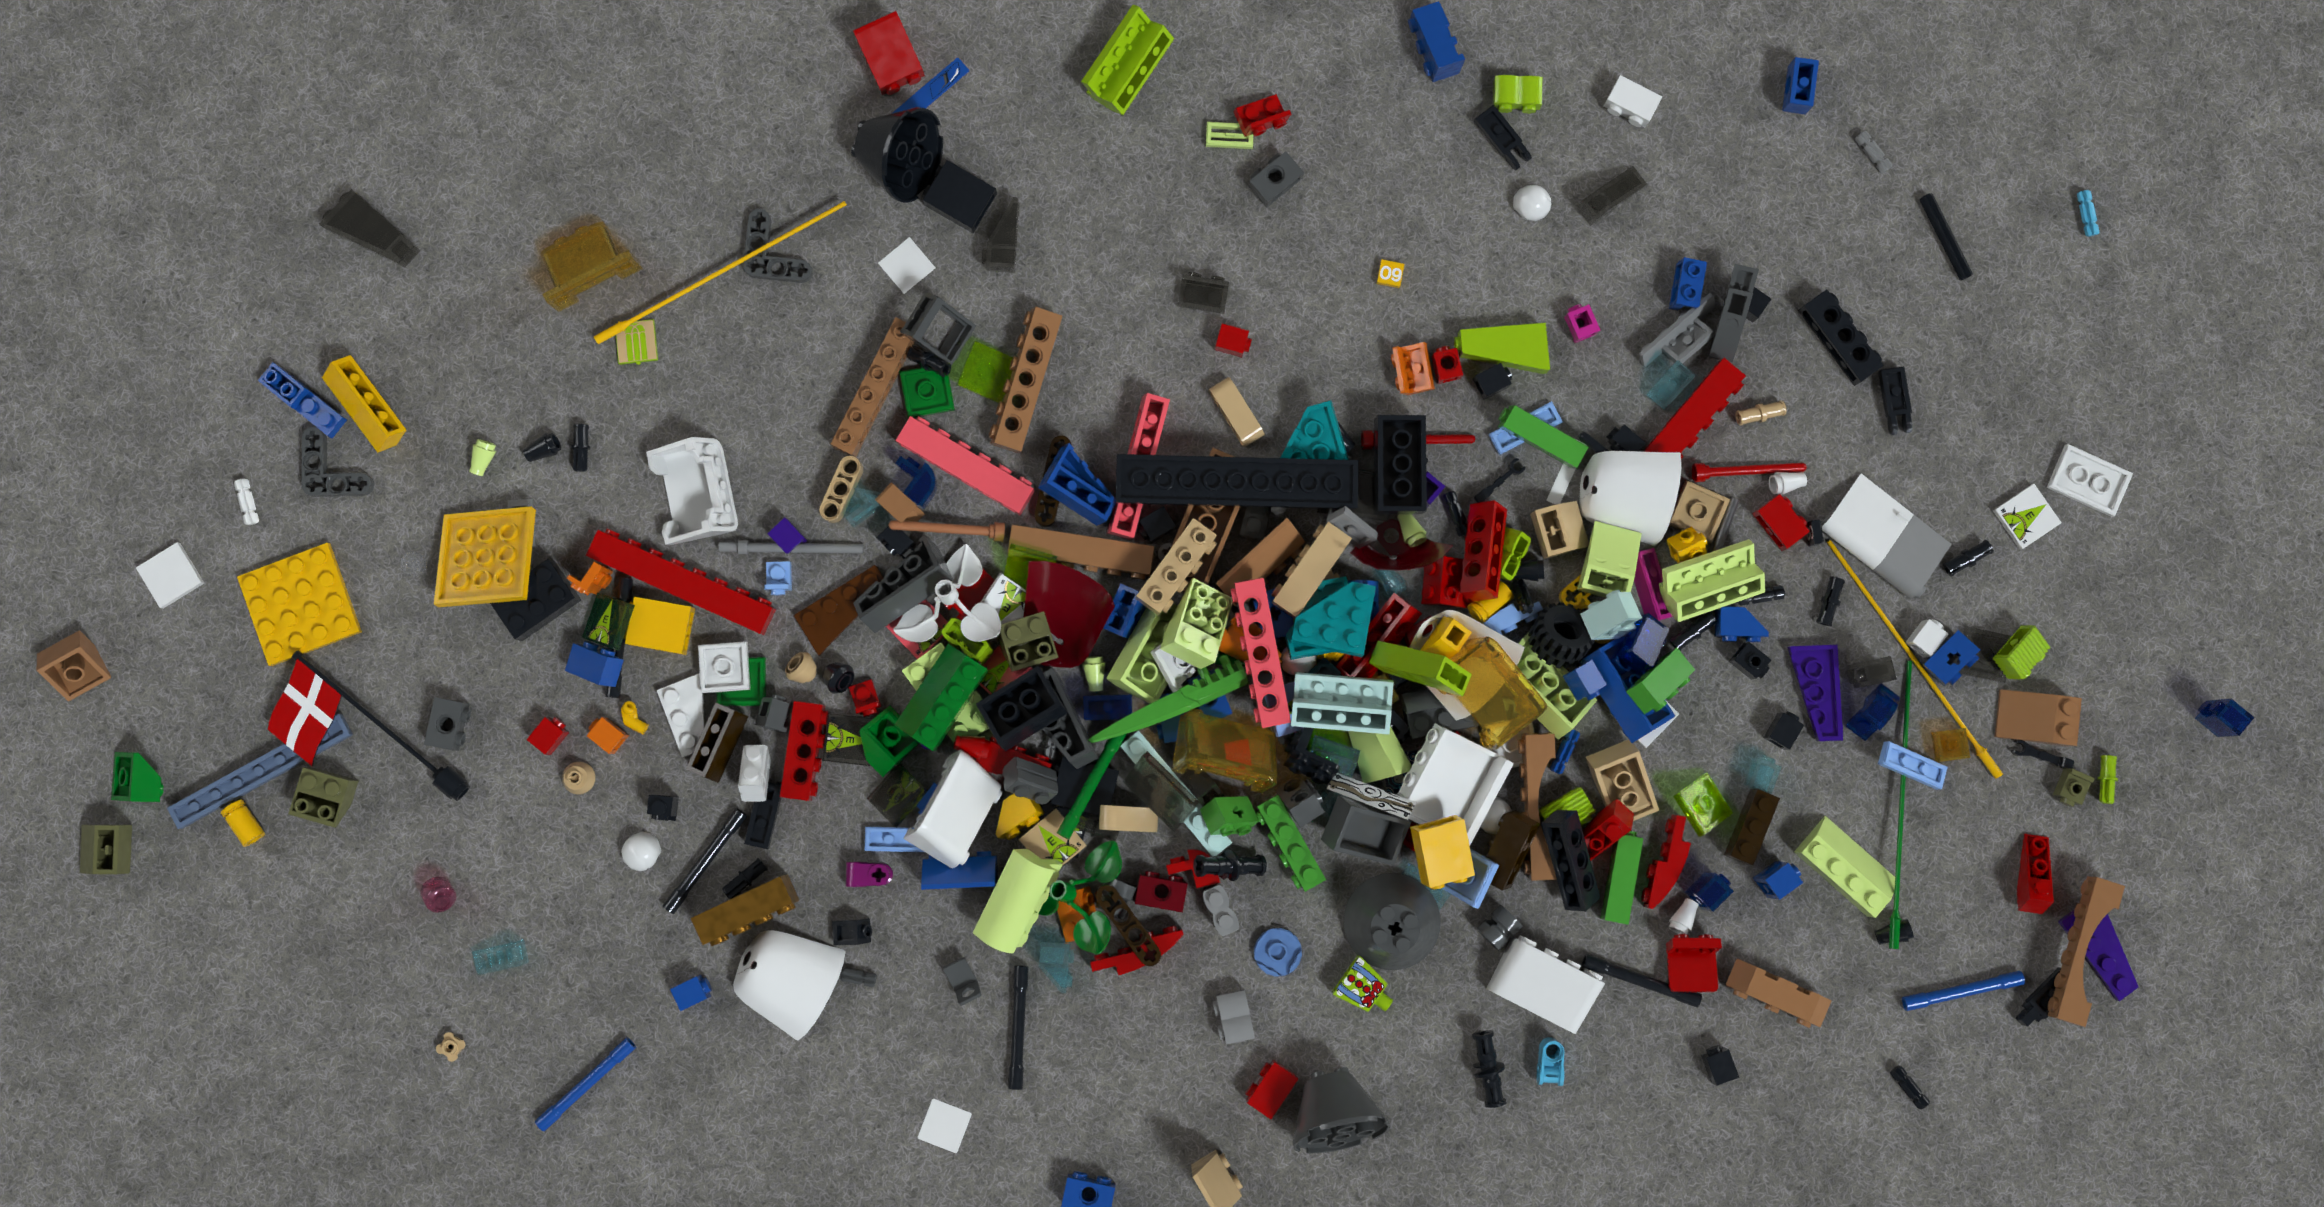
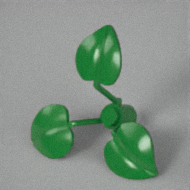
[1038,841,1122,955]

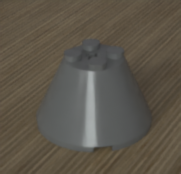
[1344,873,1441,970]
[1293,1067,1390,1154]

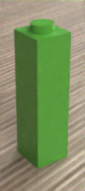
[1498,405,1589,468]
[1600,831,1643,925]

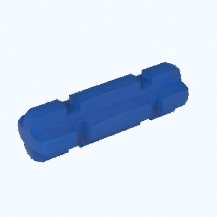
[1550,729,1580,774]

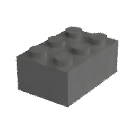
[1321,795,1412,866]

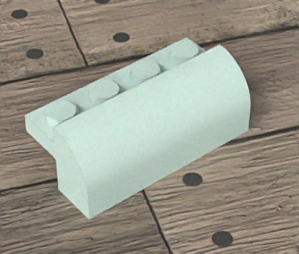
[1291,672,1394,735]

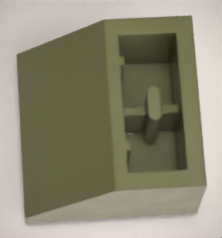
[997,611,1058,672]
[288,767,359,828]
[80,825,132,874]

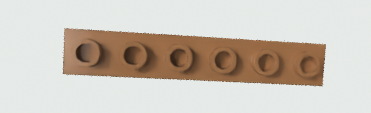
[989,307,1062,453]
[831,317,914,457]

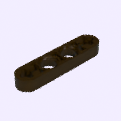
[1034,435,1072,527]
[1095,884,1161,966]

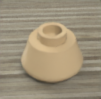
[785,652,817,683]
[562,762,595,794]

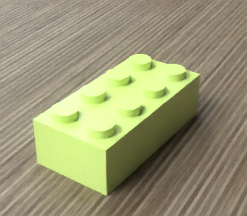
[902,643,989,743]

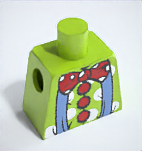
[1332,955,1393,1012]

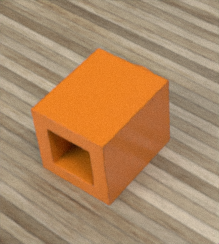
[587,717,629,754]

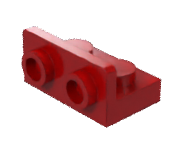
[1233,94,1292,137]

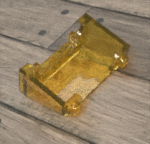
[1437,636,1547,750]
[1172,709,1278,793]

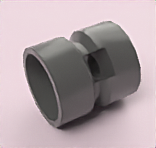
[1095,878,1137,919]
[1477,905,1523,951]

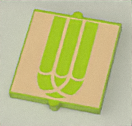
[615,319,658,365]

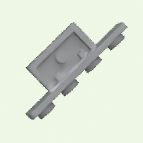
[1639,293,1715,367]

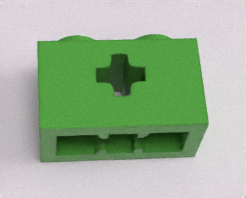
[1200,796,1259,837]

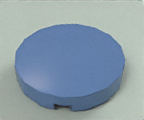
[1254,928,1302,977]

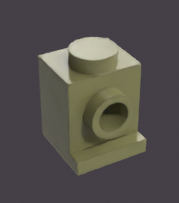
[2053,769,2095,807]

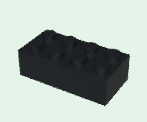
[1374,415,1427,514]

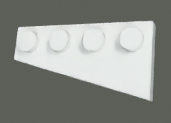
[1150,610,1235,693]

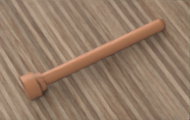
[889,520,1005,542]

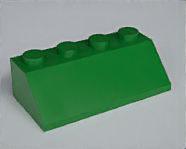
[894,644,989,751]

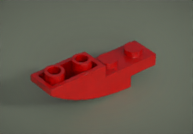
[1641,815,1691,909]
[1090,925,1184,976]

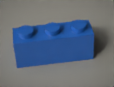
[921,851,998,890]

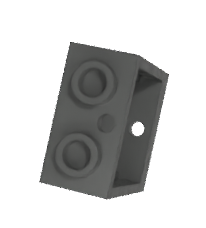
[900,292,976,366]

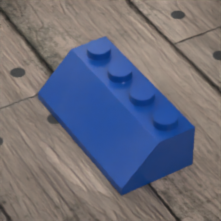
[1579,636,1675,743]

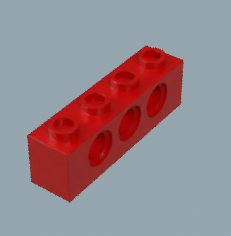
[1460,500,1507,601]
[1336,593,1422,678]
[780,701,829,801]

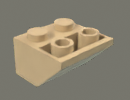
[1530,501,1589,559]

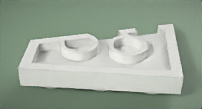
[657,673,705,757]

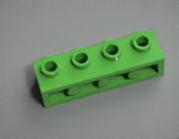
[1256,795,1326,892]

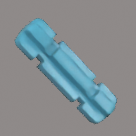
[2077,190,2099,237]

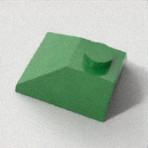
[859,706,920,777]
[111,752,164,802]

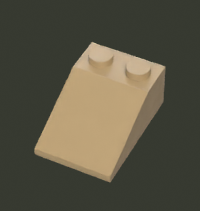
[1585,739,1659,821]
[1191,1150,1243,1207]

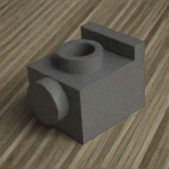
[755,694,790,733]

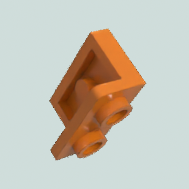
[1391,342,1435,395]
[566,562,613,596]
[1057,886,1096,943]

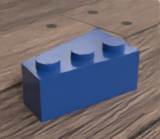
[1408,1,1465,82]
[1038,443,1116,526]

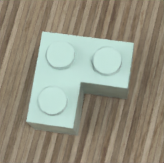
[1580,590,1642,640]

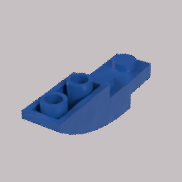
[258,362,347,438]

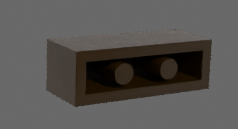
[686,702,749,783]
[1724,789,1780,865]
[1485,810,1540,891]

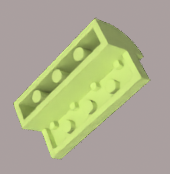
[1659,539,1765,622]
[973,849,1063,953]

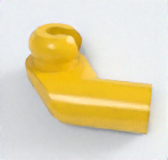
[621,701,649,735]

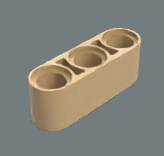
[1208,377,1265,447]
[819,456,864,523]
[1099,805,1159,832]

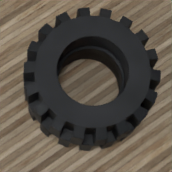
[1528,602,1595,669]

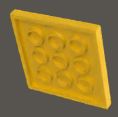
[434,506,536,607]
[237,543,362,666]

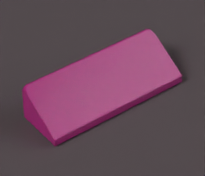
[1634,548,1673,624]

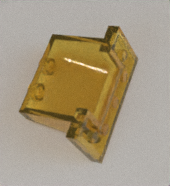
[541,222,643,312]

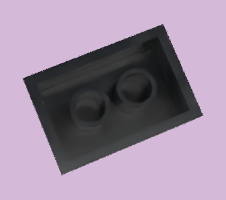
[490,559,581,641]
[976,665,1068,751]

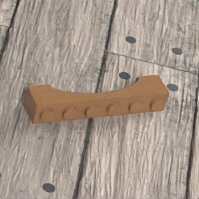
[1518,732,1557,881]
[2048,876,2125,1027]

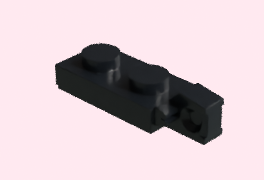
[2015,967,2061,1027]

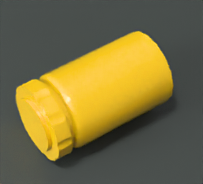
[1467,581,1514,624]
[221,800,265,847]

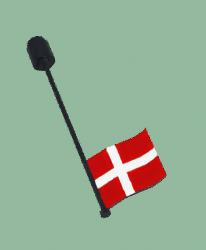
[267,650,470,801]

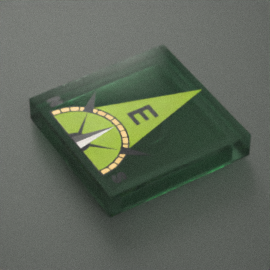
[582,592,635,651]

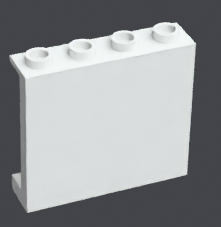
[1396,723,1514,846]

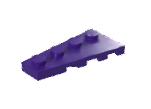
[1787,644,1843,742]
[2058,909,2139,1001]

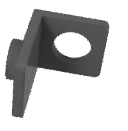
[943,957,982,1006]

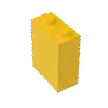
[623,597,695,655]
[1410,815,1475,890]

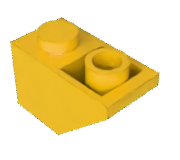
[1420,616,1472,659]
[996,793,1045,840]

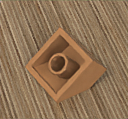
[36,630,111,702]

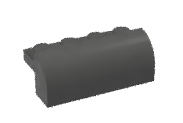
[1399,688,1507,740]

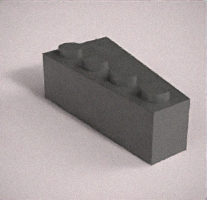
[853,534,953,633]
[1042,668,1098,769]

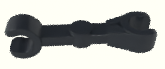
[1474,458,1526,503]
[2011,740,2074,769]

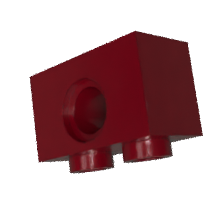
[1135,871,1188,913]

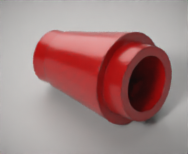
[953,735,991,760]

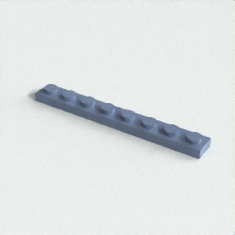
[167,714,353,829]

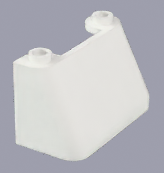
[646,437,738,545]
[903,749,1003,869]

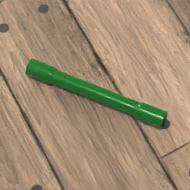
[1057,734,1127,840]

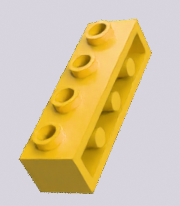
[322,355,406,453]

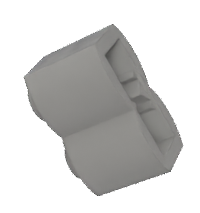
[1203,884,1239,936]
[1212,989,1255,1045]

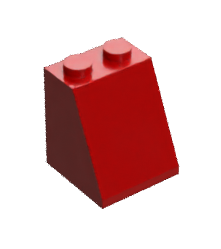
[853,11,925,95]

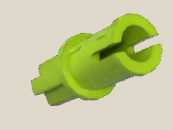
[2097,755,2118,804]

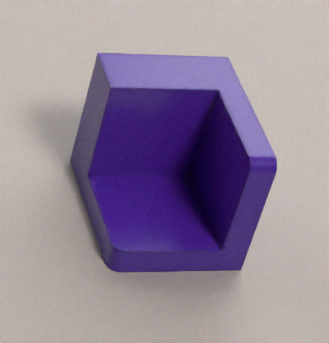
[1426,471,1446,507]
[767,518,808,554]

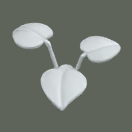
[893,544,1001,642]

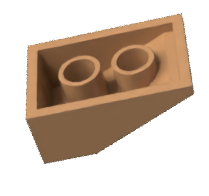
[1995,690,2082,747]

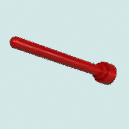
[1361,430,1476,450]
[1692,463,1807,482]

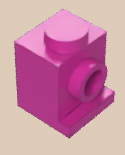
[1564,304,1600,343]

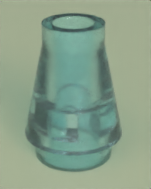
[1375,568,1407,596]

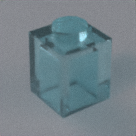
[1743,755,1781,794]

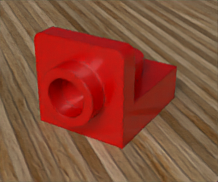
[849,679,882,717]

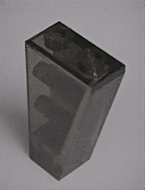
[319,189,421,268]

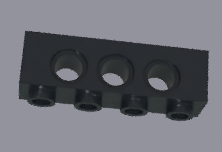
[1798,289,1884,386]
[1542,810,1600,912]

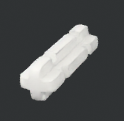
[234,479,259,525]

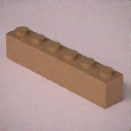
[1008,525,1154,580]

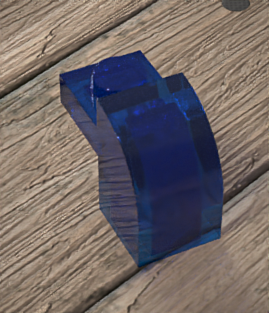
[895,456,937,509]
[1846,683,1901,741]

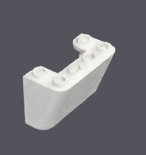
[1486,935,1605,1034]

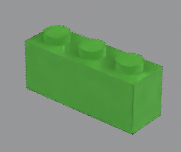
[1626,648,1695,714]

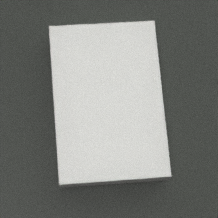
[2046,444,2133,517]

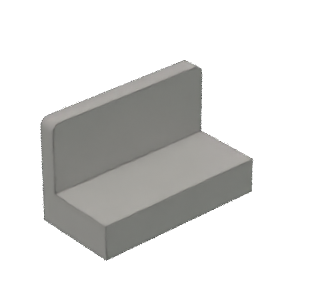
[1327,506,1378,549]

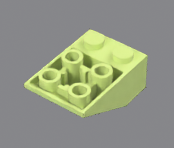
[1577,521,1642,598]
[1160,578,1233,669]

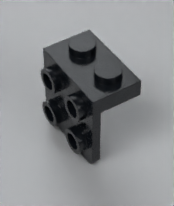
[1283,727,1340,784]

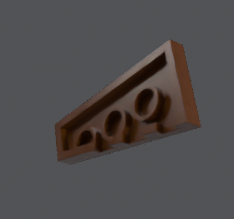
[794,565,884,656]

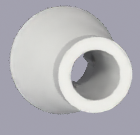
[1769,472,1807,495]
[1669,898,1699,934]

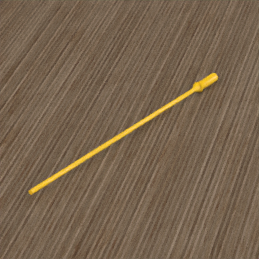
[594,201,847,344]
[1827,540,2003,779]

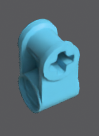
[1536,1037,1565,1086]

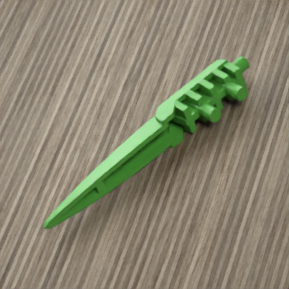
[1088,655,1249,743]

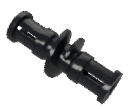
[1193,850,1267,881]
[1472,1030,1507,1108]

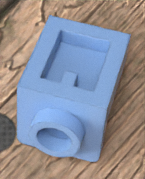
[764,561,792,595]

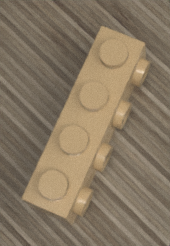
[1135,518,1217,616]
[1271,522,1352,619]

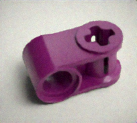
[846,862,893,887]

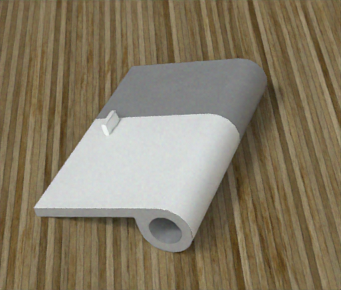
[1821,474,1951,599]

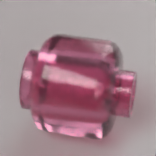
[420,876,456,913]

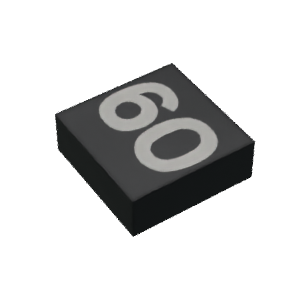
[1807,519,1824,547]

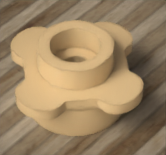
[436,1032,466,1062]

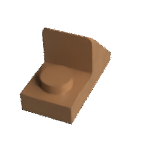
[875,482,925,523]

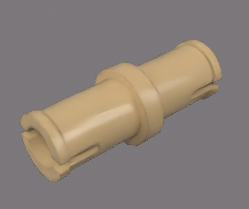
[1735,400,1787,426]

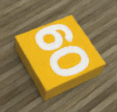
[1376,259,1405,288]

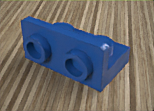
[1669,257,1707,311]

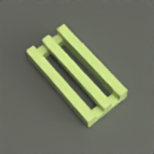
[1206,122,1253,149]

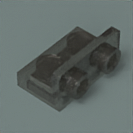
[1178,272,1229,314]

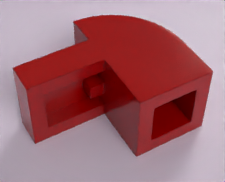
[1166,849,1220,888]

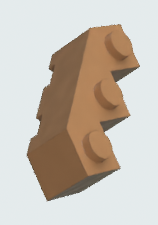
[1726,959,1831,1028]

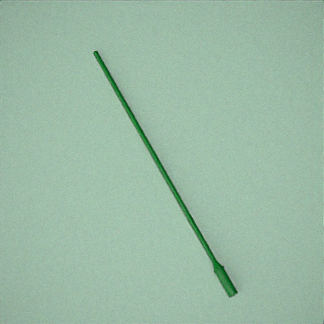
[1889,661,1912,950]

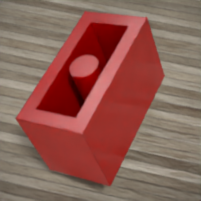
[1752,494,1810,551]
[1245,1060,1298,1119]

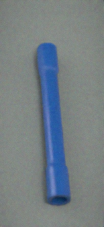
[1902,970,2025,1011]
[535,1037,636,1132]

